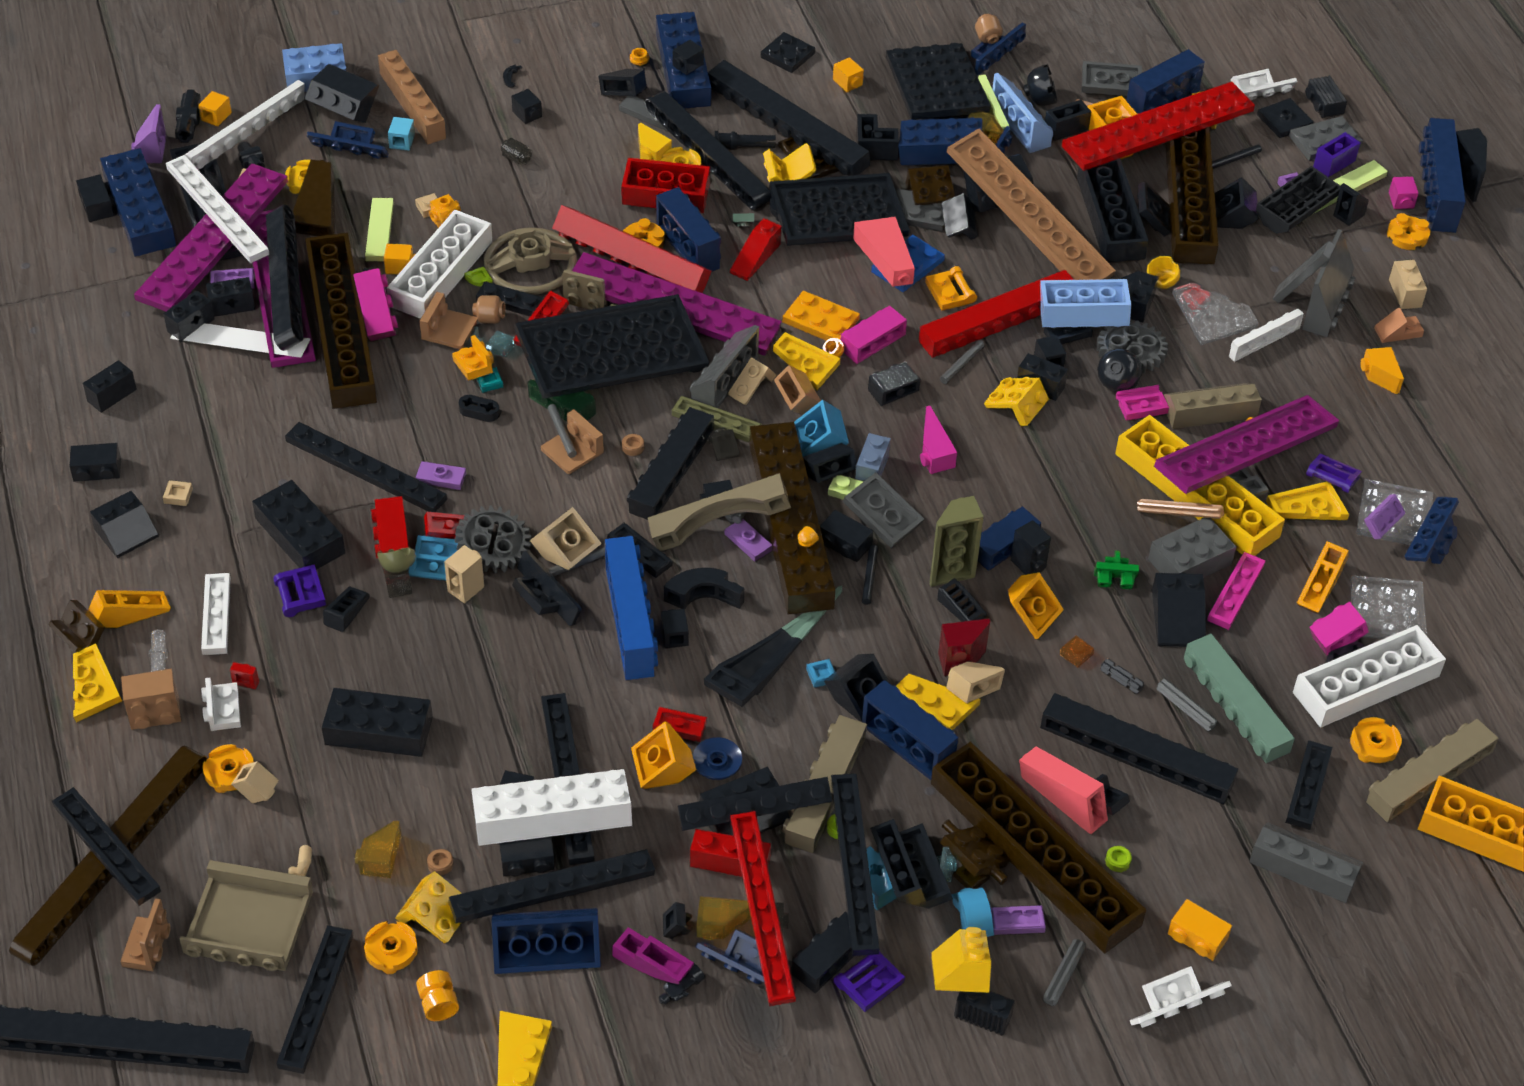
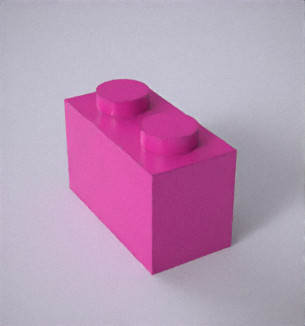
[1309,601,1369,655]

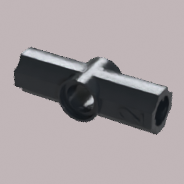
[175,89,201,143]

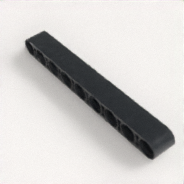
[645,91,771,210]
[266,204,304,351]

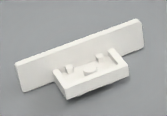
[1231,69,1298,101]
[1130,966,1232,1028]

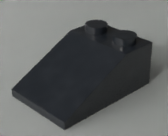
[1456,128,1487,202]
[1152,573,1206,647]

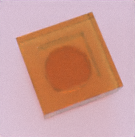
[1060,636,1094,668]

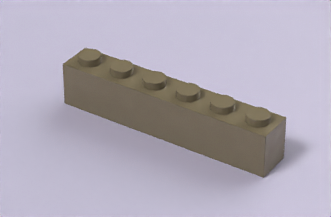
[782,715,867,853]
[1366,719,1499,823]

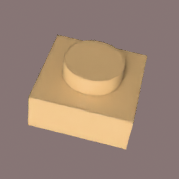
[415,193,437,218]
[163,480,193,506]

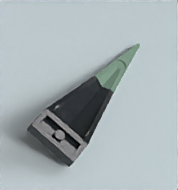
[704,586,842,707]

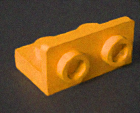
[452,335,494,381]

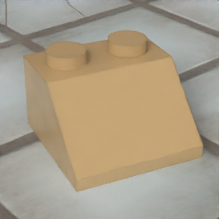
[530,507,602,570]

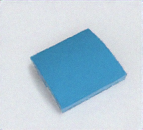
[408,535,458,580]

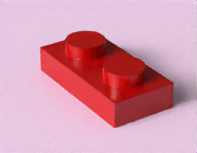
[424,512,464,539]
[653,707,707,742]

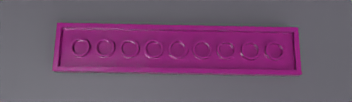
[134,164,288,311]
[249,210,316,368]
[572,252,782,356]
[1154,395,1340,494]

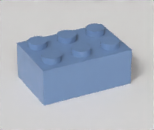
[282,43,346,92]

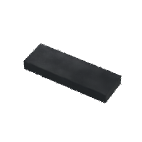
[607,522,673,578]

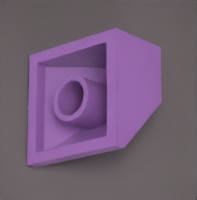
[131,104,167,163]

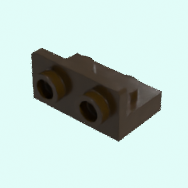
[49,600,105,652]

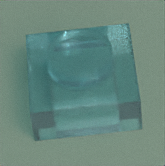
[486,331,516,357]

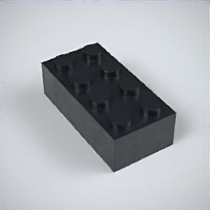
[252,480,346,570]
[322,688,433,757]

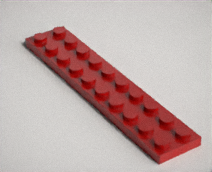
[1062,82,1255,171]

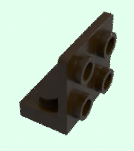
[905,165,955,205]

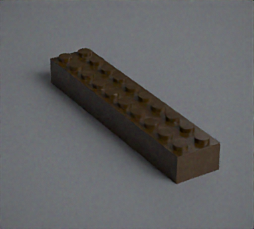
[1165,127,1218,265]
[305,232,377,409]
[749,422,835,615]
[931,741,1146,954]

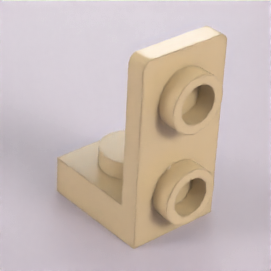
[728,357,776,405]

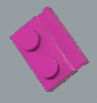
[1116,385,1169,421]

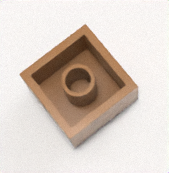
[121,669,181,730]

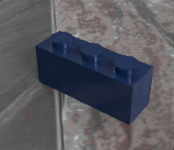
[978,506,1041,571]

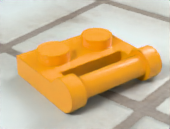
[925,266,977,311]

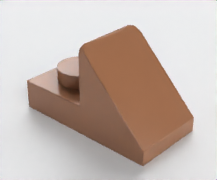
[1374,308,1424,343]

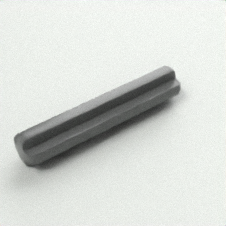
[1157,679,1217,731]
[1043,939,1086,1006]

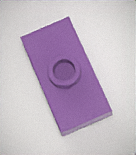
[210,268,255,289]
[416,461,466,490]
[1364,494,1405,539]
[725,519,773,562]
[991,905,1046,935]

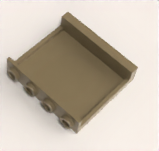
[180,860,313,971]

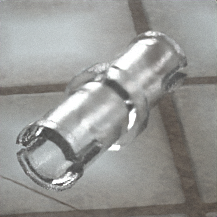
[148,630,168,672]

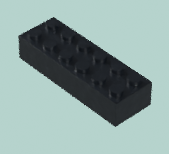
[1077,158,1149,263]

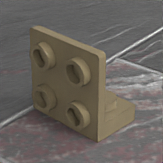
[562,270,608,310]

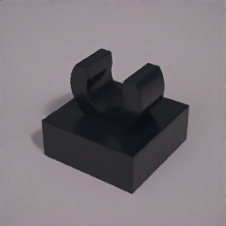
[663,902,693,939]

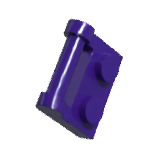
[1306,454,1362,493]
[273,565,326,617]
[833,952,905,1012]

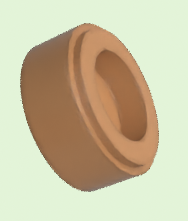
[622,434,644,456]
[427,849,454,876]

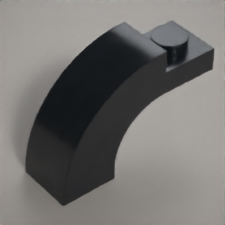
[664,568,745,609]

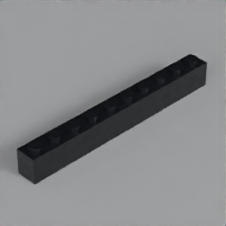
[708,60,870,176]
[0,1005,255,1073]

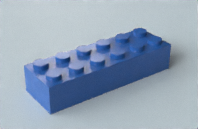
[605,536,658,680]

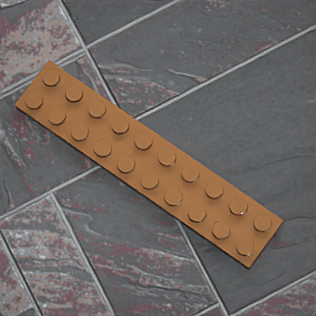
[947,129,1116,280]

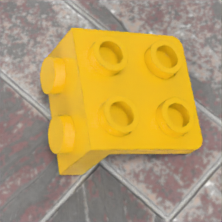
[763,143,816,182]
[984,377,1049,426]

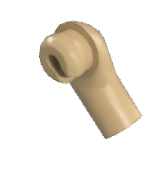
[288,845,312,876]

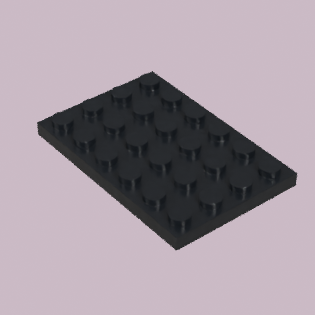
[886,43,990,120]
[769,173,910,246]

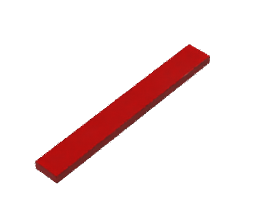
[730,811,796,1007]

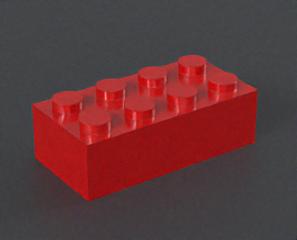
[621,158,710,213]

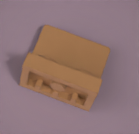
[420,292,478,349]
[541,410,604,474]
[120,898,170,971]

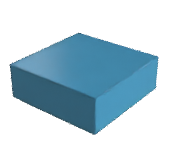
[806,659,835,688]

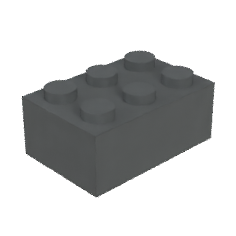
[1148,518,1236,578]

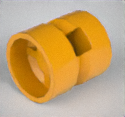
[416,970,459,1022]

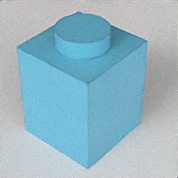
[388,117,415,151]

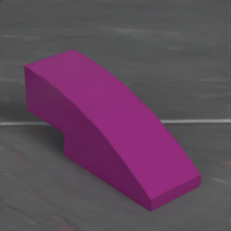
[612,927,694,984]

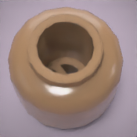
[975,14,1003,44]
[472,295,505,324]

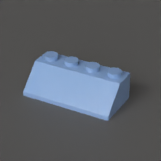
[992,73,1053,153]
[1040,279,1131,328]

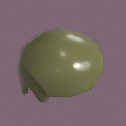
[377,547,416,573]

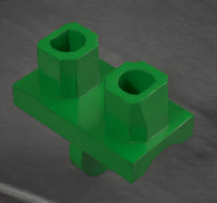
[1094,550,1139,589]

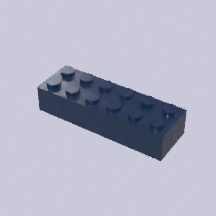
[656,12,711,108]
[1419,118,1466,233]
[100,148,176,257]

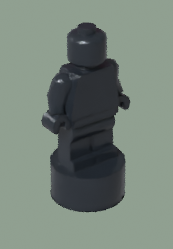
[659,963,705,1005]

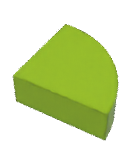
[464,267,493,287]

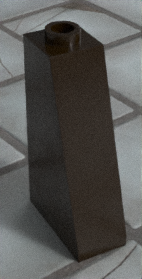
[293,159,335,236]

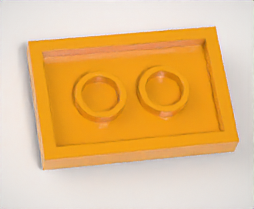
[782,290,860,341]

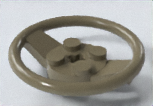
[484,228,577,295]

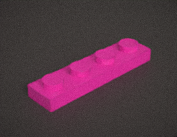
[1207,552,1265,630]

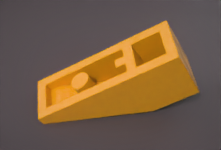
[1297,541,1349,614]
[88,590,171,628]

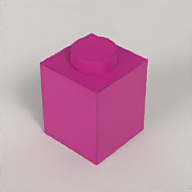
[1389,177,1419,209]

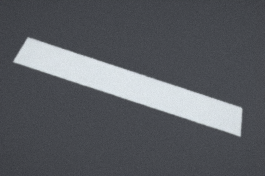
[170,323,310,358]

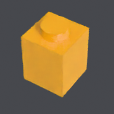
[833,57,864,92]
[198,91,232,127]
[384,244,416,274]

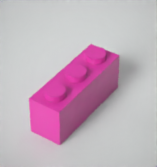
[353,268,398,341]
[840,305,907,364]

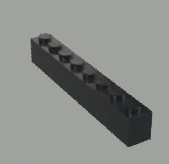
[1040,693,1239,804]

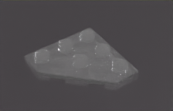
[1172,283,1259,345]

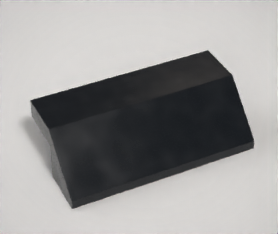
[870,819,953,909]

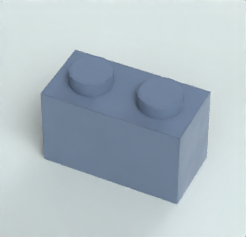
[855,433,891,482]

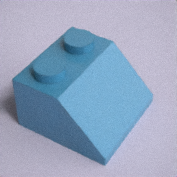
[794,400,849,457]

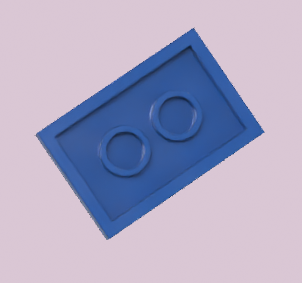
[871,235,945,292]

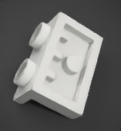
[201,678,241,731]

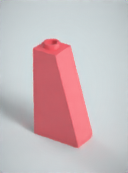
[853,217,915,287]
[1019,746,1108,834]

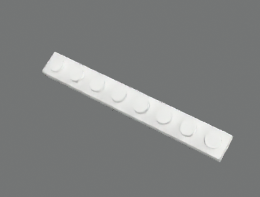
[185,80,305,170]
[166,155,269,263]

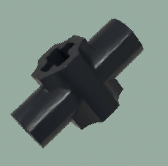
[237,141,265,169]

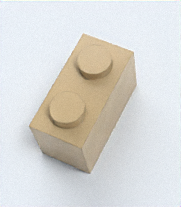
[1389,260,1427,309]
[444,545,484,604]

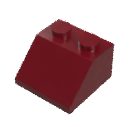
[938,619,990,676]

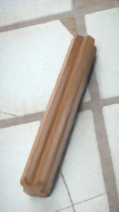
[1137,499,1224,519]

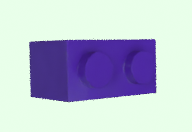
[1313,132,1360,177]

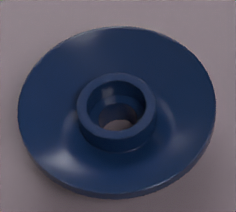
[693,737,742,780]

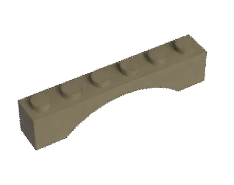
[648,473,791,551]

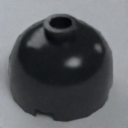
[1024,64,1057,106]
[1097,348,1143,392]

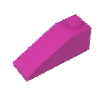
[920,406,957,474]

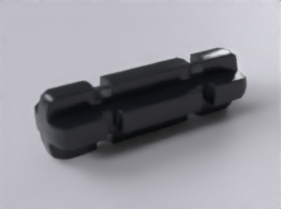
[1100,659,1145,694]

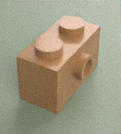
[774,365,821,415]

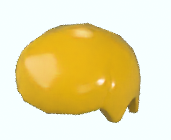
[1147,256,1180,289]

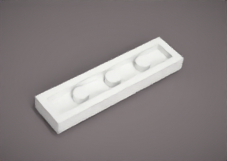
[1229,309,1304,362]
[201,573,231,655]

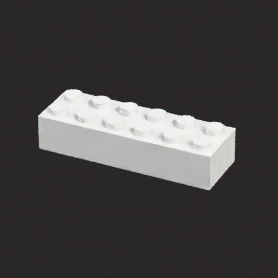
[387,210,493,319]
[1293,625,1446,728]
[472,769,632,846]

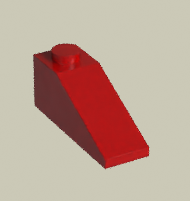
[730,218,782,281]

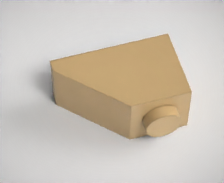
[946,662,1005,703]

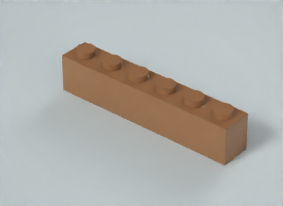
[378,50,446,145]

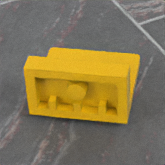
[395,871,462,943]

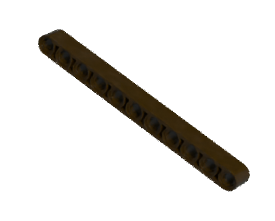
[9,745,207,966]

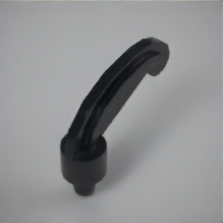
[503,64,522,88]

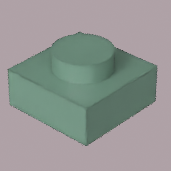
[733,213,754,227]

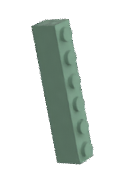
[1184,634,1295,763]

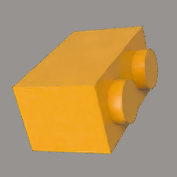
[1168,899,1232,961]

